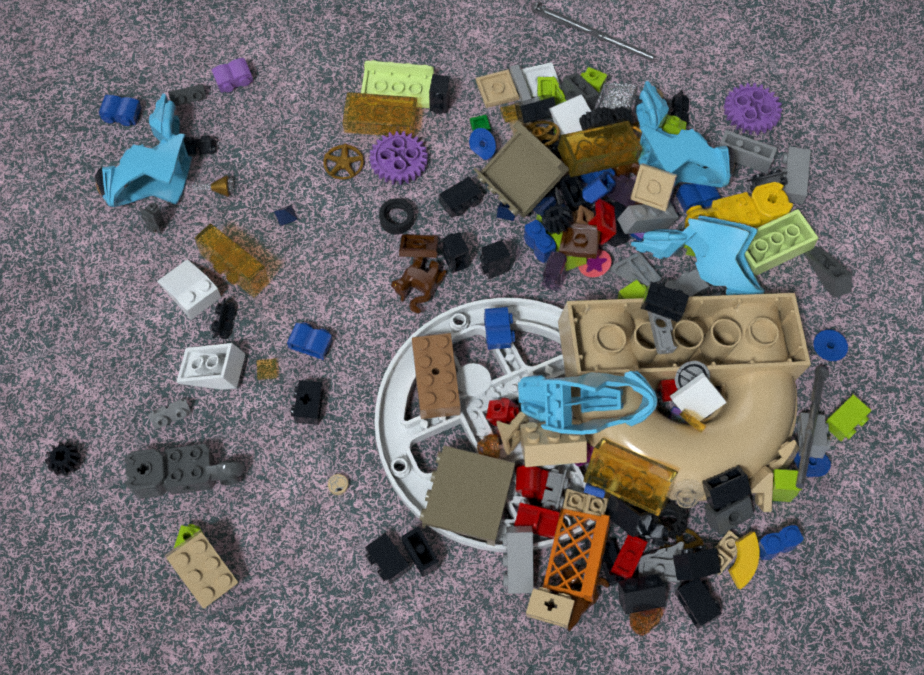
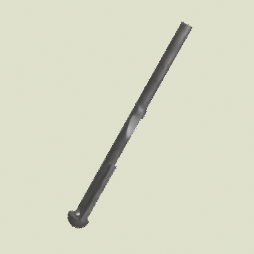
[531,1,655,61]
[796,366,829,489]

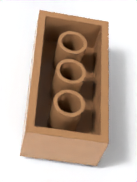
[412,333,460,419]

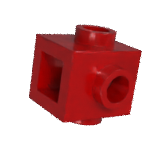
[486,398,519,427]

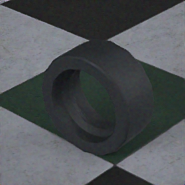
[379,198,414,235]

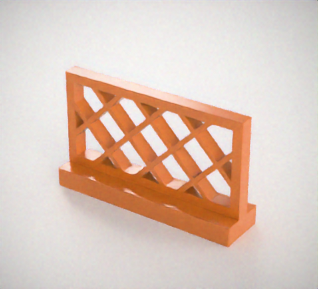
[543,508,610,602]

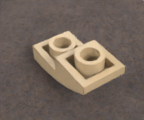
[768,440,799,472]
[562,488,608,516]
[715,530,740,575]

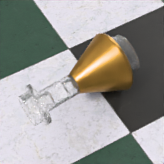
[192,175,234,197]

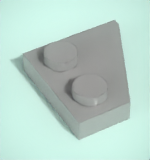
[610,252,662,288]
[638,542,685,583]

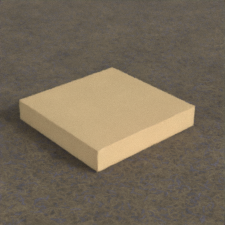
[475,69,519,108]
[631,163,677,211]

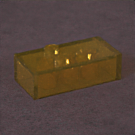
[343,92,418,138]
[557,121,642,177]
[194,223,270,298]
[583,438,678,516]

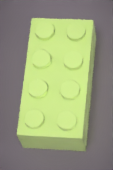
[745,209,819,276]

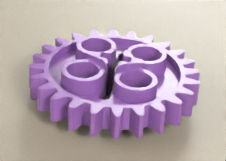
[723,83,782,135]
[369,131,428,185]

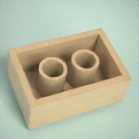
[520,419,587,467]
[165,530,238,609]

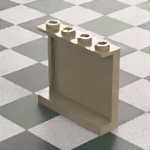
[473,121,569,218]
[419,446,515,546]

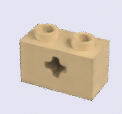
[526,587,575,629]

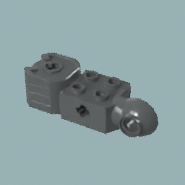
[124,444,245,499]

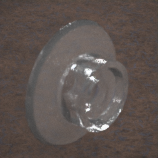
[667,479,704,508]

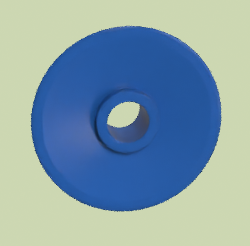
[469,128,496,160]
[813,330,848,361]
[794,451,831,477]

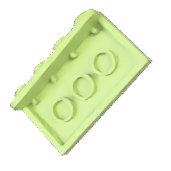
[360,60,434,108]

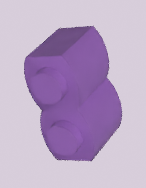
[212,58,253,93]

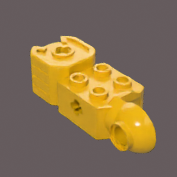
[685,182,793,228]

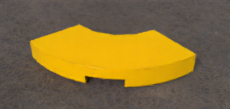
[728,531,760,589]

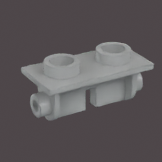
[148,399,192,429]
[541,469,569,511]

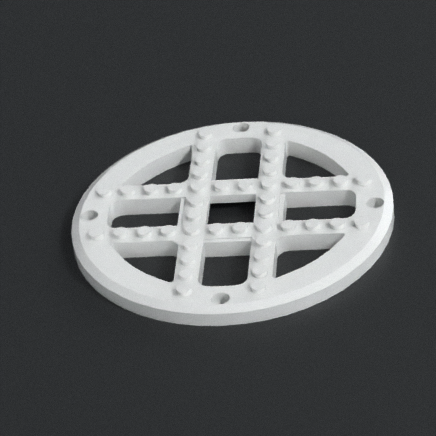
[375,298,629,552]

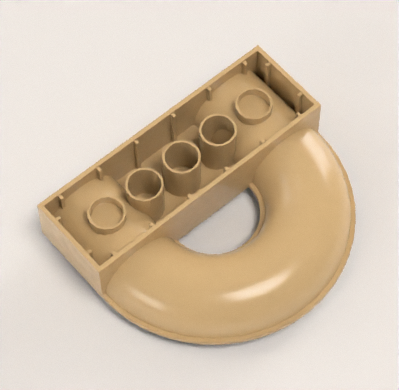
[558,293,811,501]

